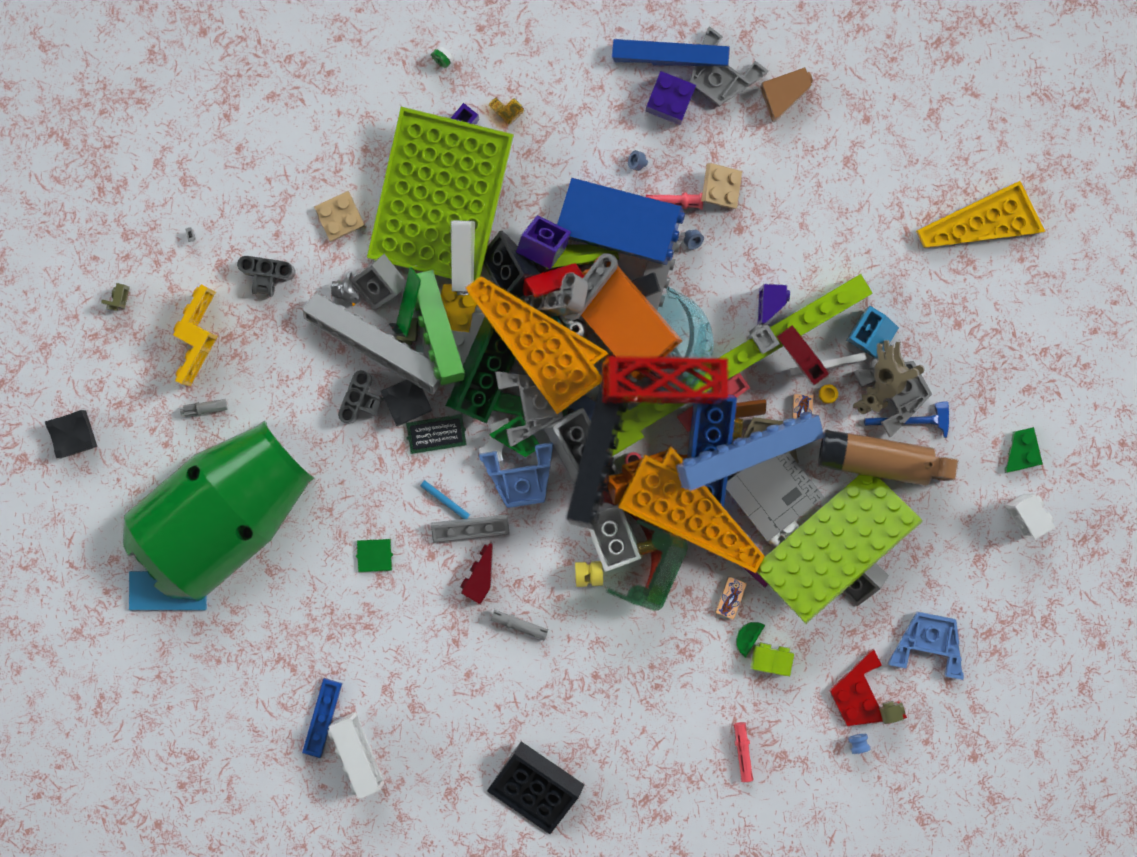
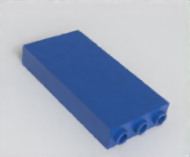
[557,177,685,266]

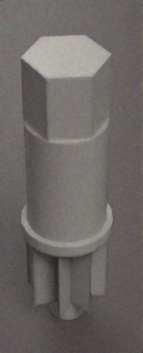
[180,399,228,417]

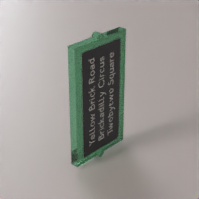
[406,414,467,454]

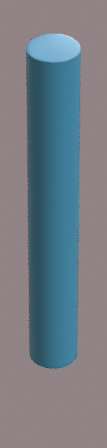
[420,480,470,519]

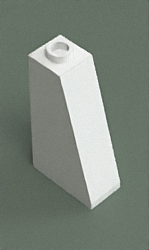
[451,221,475,295]

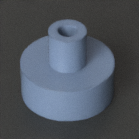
[628,150,648,171]
[684,229,704,250]

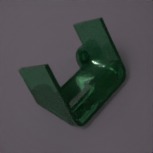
[606,519,688,611]

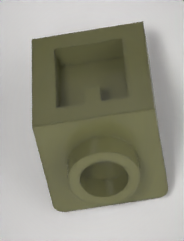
[101,283,130,311]
[396,318,419,345]

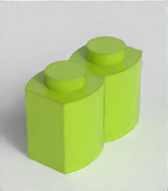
[750,642,794,676]

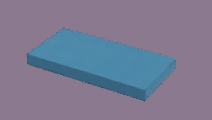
[129,571,207,610]

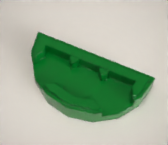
[736,622,765,658]

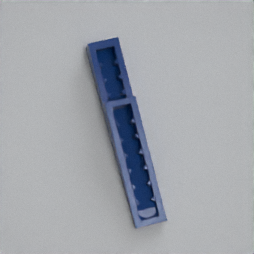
[612,39,730,67]

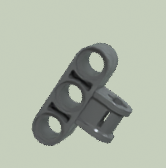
[237,256,296,297]
[338,370,384,424]

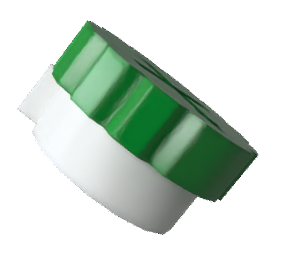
[431,46,455,68]

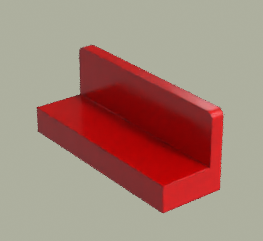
[522,263,584,297]

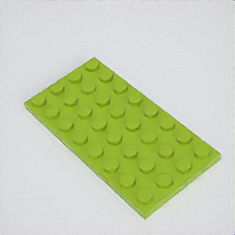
[757,474,922,624]

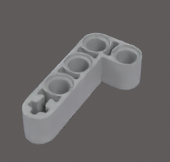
[519,272,588,317]

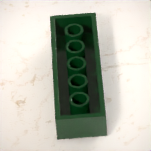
[445,316,516,424]

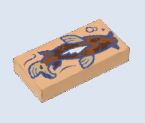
[792,394,813,419]
[715,576,747,620]

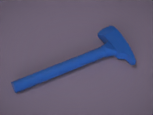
[864,401,949,438]

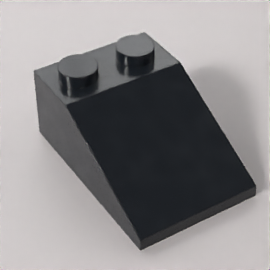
[484,231,540,298]

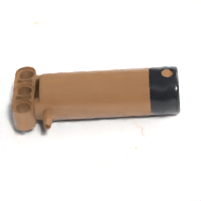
[818,429,959,486]

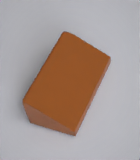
[735,399,767,418]

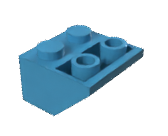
[846,306,899,360]

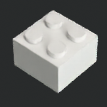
[1005,494,1055,540]

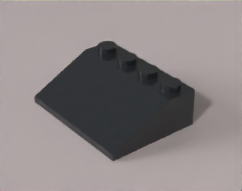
[487,741,585,834]

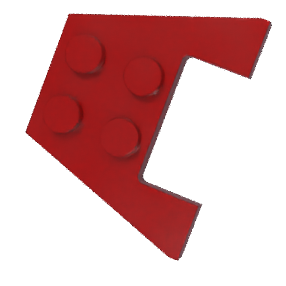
[829,649,907,726]

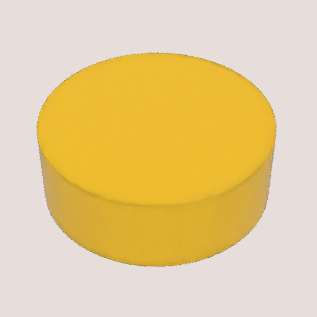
[818,384,838,404]

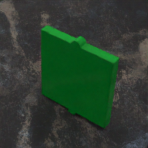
[356,539,393,572]

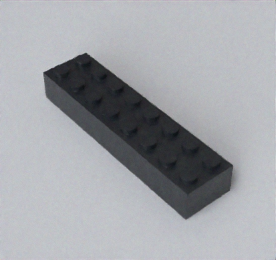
[566,369,632,530]

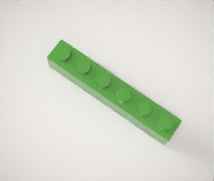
[414,270,464,385]

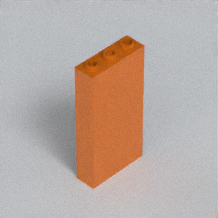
[581,256,683,380]

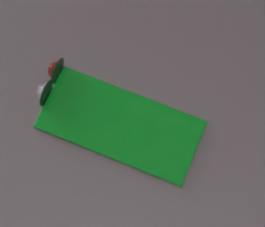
[389,267,421,337]

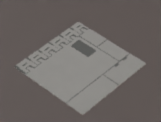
[726,452,824,541]

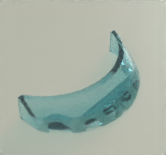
[652,286,714,404]

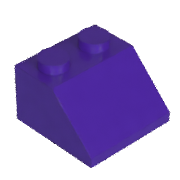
[757,284,790,325]

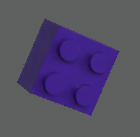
[645,71,696,125]
[516,215,571,269]

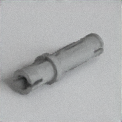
[490,609,549,641]

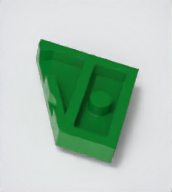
[489,415,539,457]
[1005,427,1043,473]

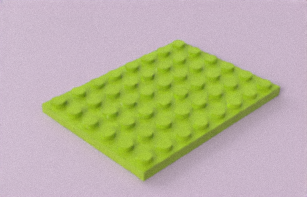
[367,106,514,281]

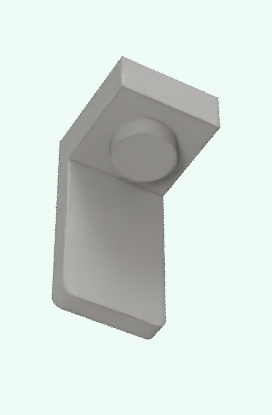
[747,324,779,354]

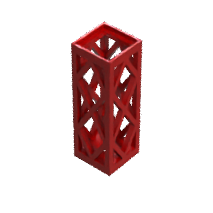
[602,356,728,404]

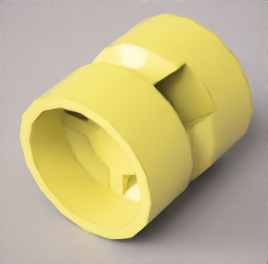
[575,561,603,587]

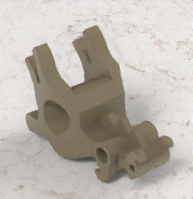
[853,340,925,414]

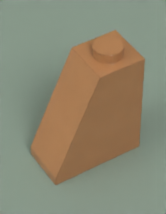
[760,67,813,122]

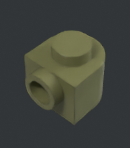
[879,701,905,724]

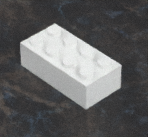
[328,712,384,799]

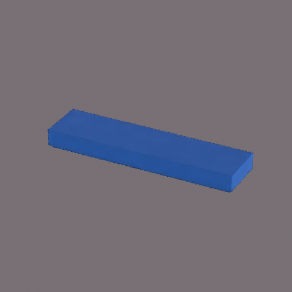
[302,678,343,758]

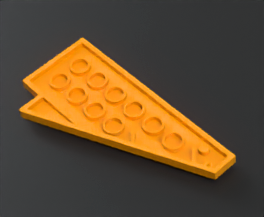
[465,276,608,414]

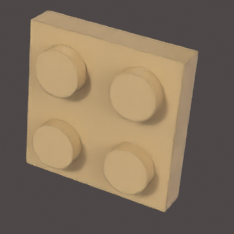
[701,163,742,209]
[314,191,365,242]

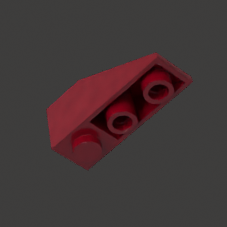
[776,325,830,385]
[460,542,493,605]

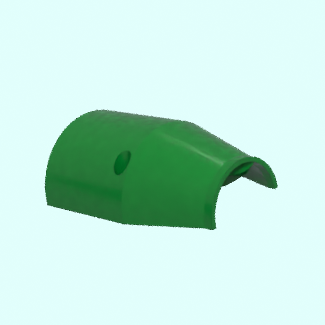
[123,420,314,600]

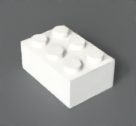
[589,504,643,572]

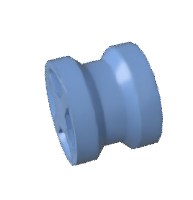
[848,733,871,754]

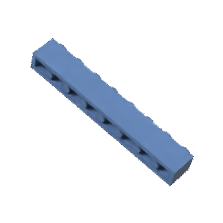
[676,412,824,490]

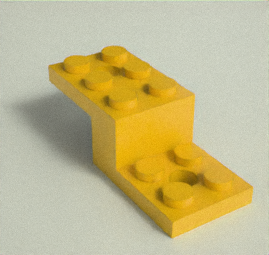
[173,284,218,386]

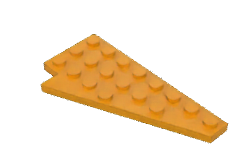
[618,447,765,573]

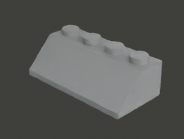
[544,408,619,484]

